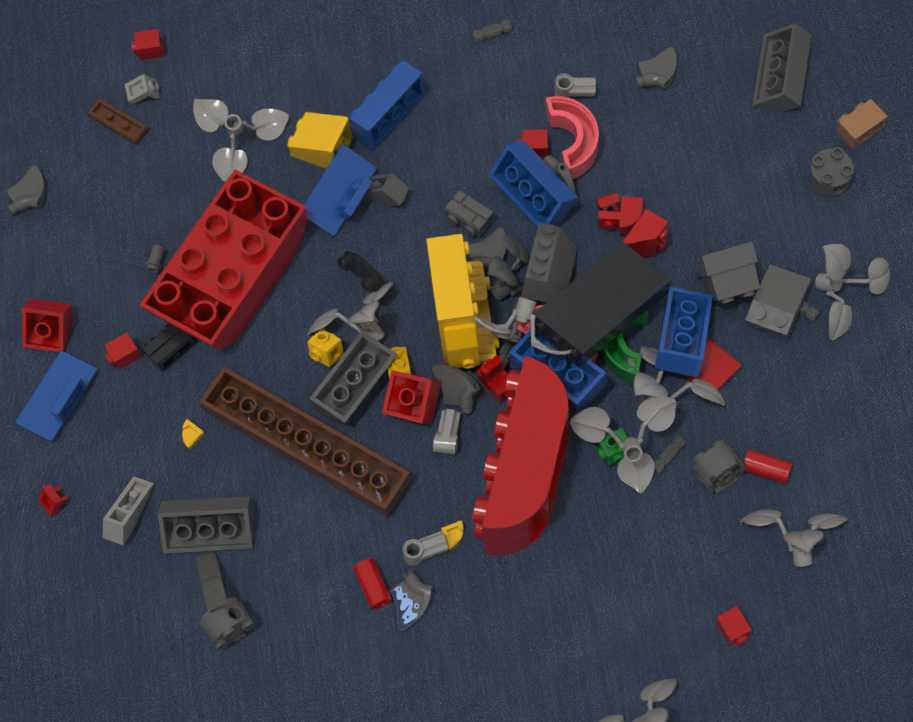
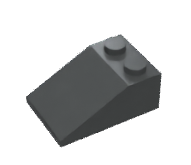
[745,264,811,340]

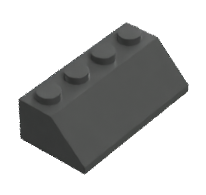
[753,23,812,112]
[521,222,577,302]
[309,331,397,424]
[158,496,253,554]

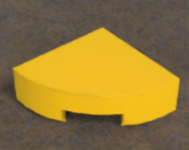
[182,419,204,450]
[441,520,464,551]

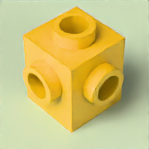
[307,329,344,367]

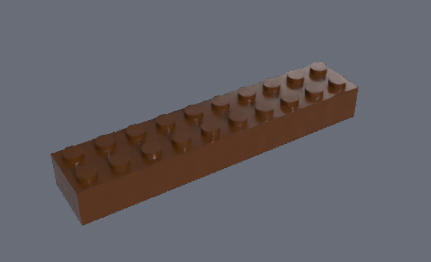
[199,367,412,517]

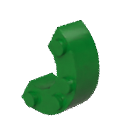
[600,310,648,384]

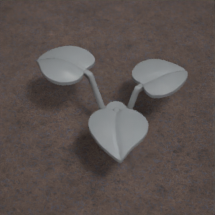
[193,99,289,182]
[815,244,890,340]
[307,281,394,341]
[473,297,572,355]
[633,346,725,407]
[570,396,677,493]
[740,509,848,567]
[598,679,677,722]

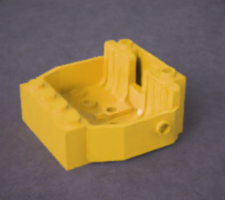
[426,234,499,369]

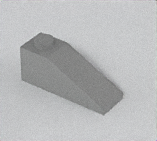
[103,477,154,545]

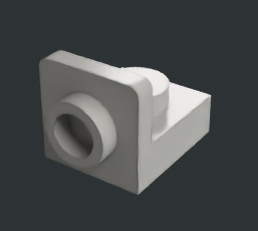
[125,74,160,104]

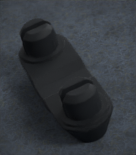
[337,251,384,291]

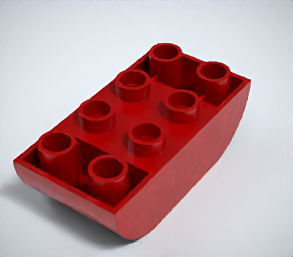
[139,169,307,350]
[472,356,569,556]

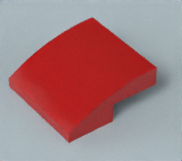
[683,338,742,391]

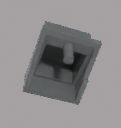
[696,241,760,304]

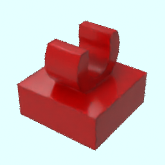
[594,192,620,212]
[38,484,68,517]

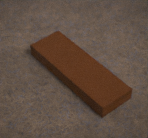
[87,98,149,145]

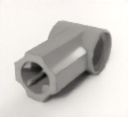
[554,74,596,98]
[433,409,461,455]
[403,531,449,566]

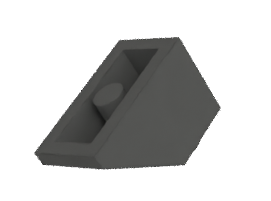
[363,173,409,207]

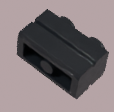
[142,323,195,372]

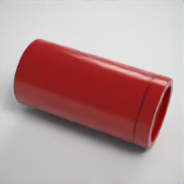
[744,449,792,484]
[353,559,392,610]

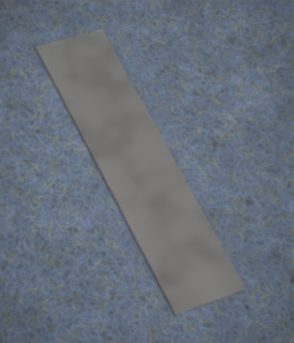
[195,551,228,611]

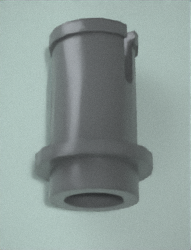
[145,245,165,274]

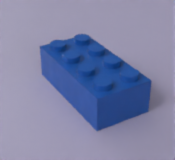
[349,60,425,152]
[489,140,578,227]
[654,287,713,377]
[509,329,607,414]

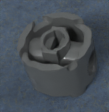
[808,147,854,198]
[693,440,745,494]
[200,597,255,651]

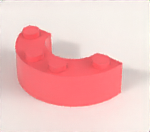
[546,97,599,180]

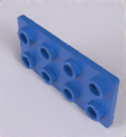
[304,145,376,236]
[16,351,98,442]

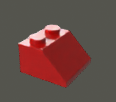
[623,209,669,259]
[22,299,72,352]
[382,370,441,424]

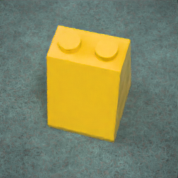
[287,112,353,169]

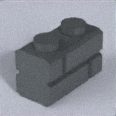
[445,190,495,238]

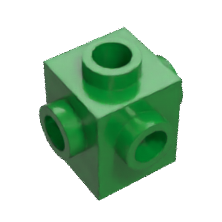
[596,428,628,466]

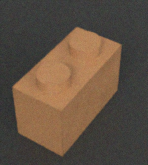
[836,99,888,149]

